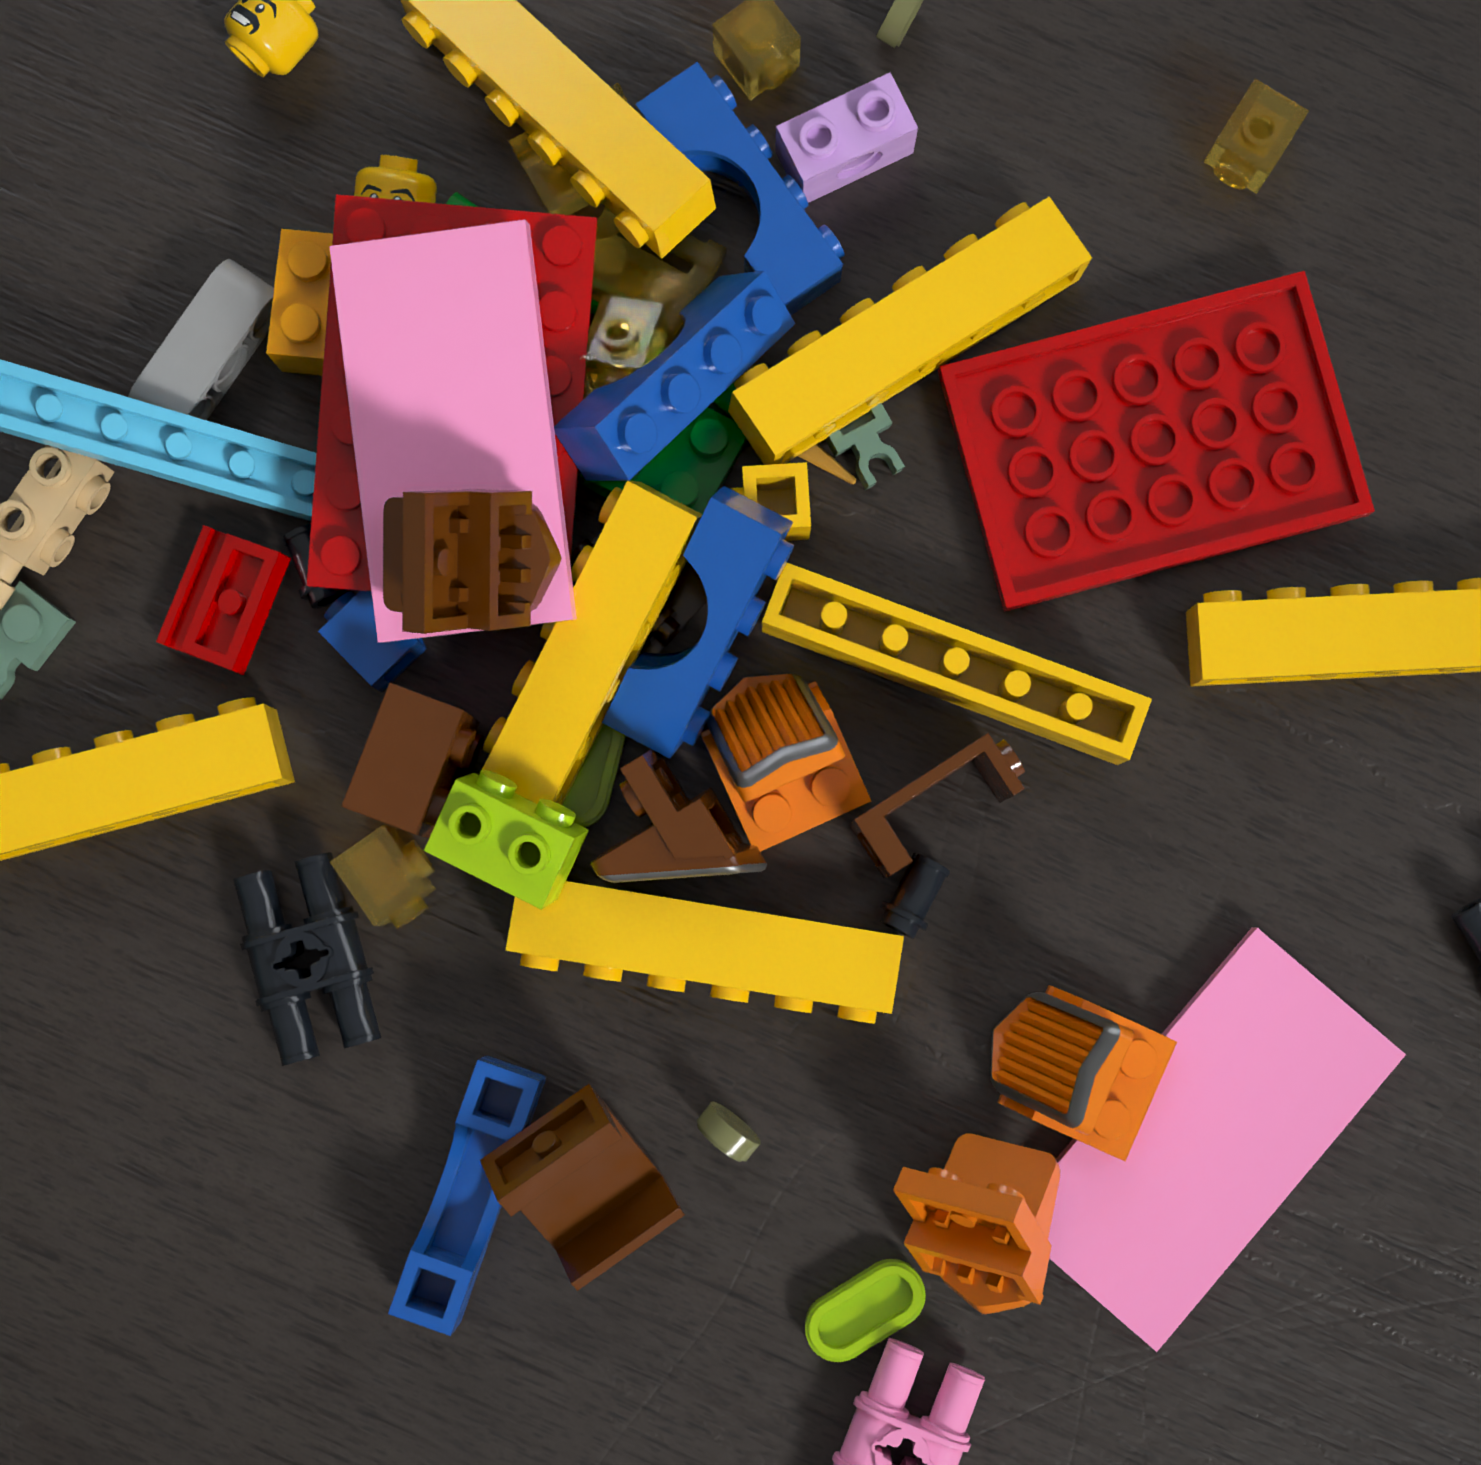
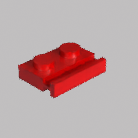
[156,525,291,675]

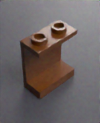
[849,733,1025,878]
[480,1084,685,1291]

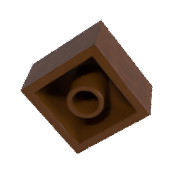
[341,683,484,838]

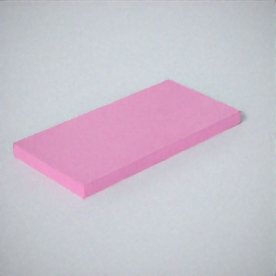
[330,220,577,643]
[1048,927,1406,1352]

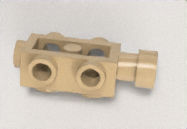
[0,445,114,610]

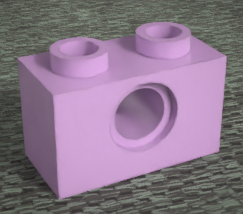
[775,72,918,203]

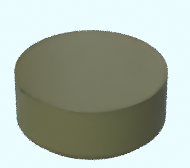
[876,0,924,48]
[697,1101,761,1162]

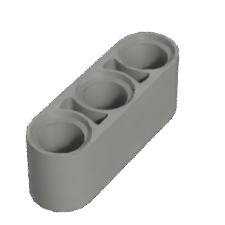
[128,259,274,420]

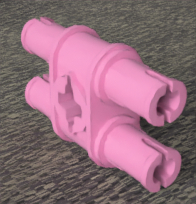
[832,1338,985,1465]

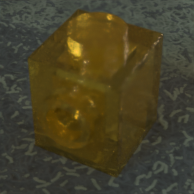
[712,0,801,100]
[1204,79,1309,194]
[580,295,673,392]
[330,825,436,929]

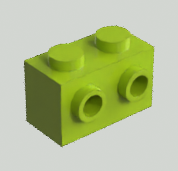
[424,770,589,910]

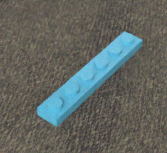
[0,359,316,521]

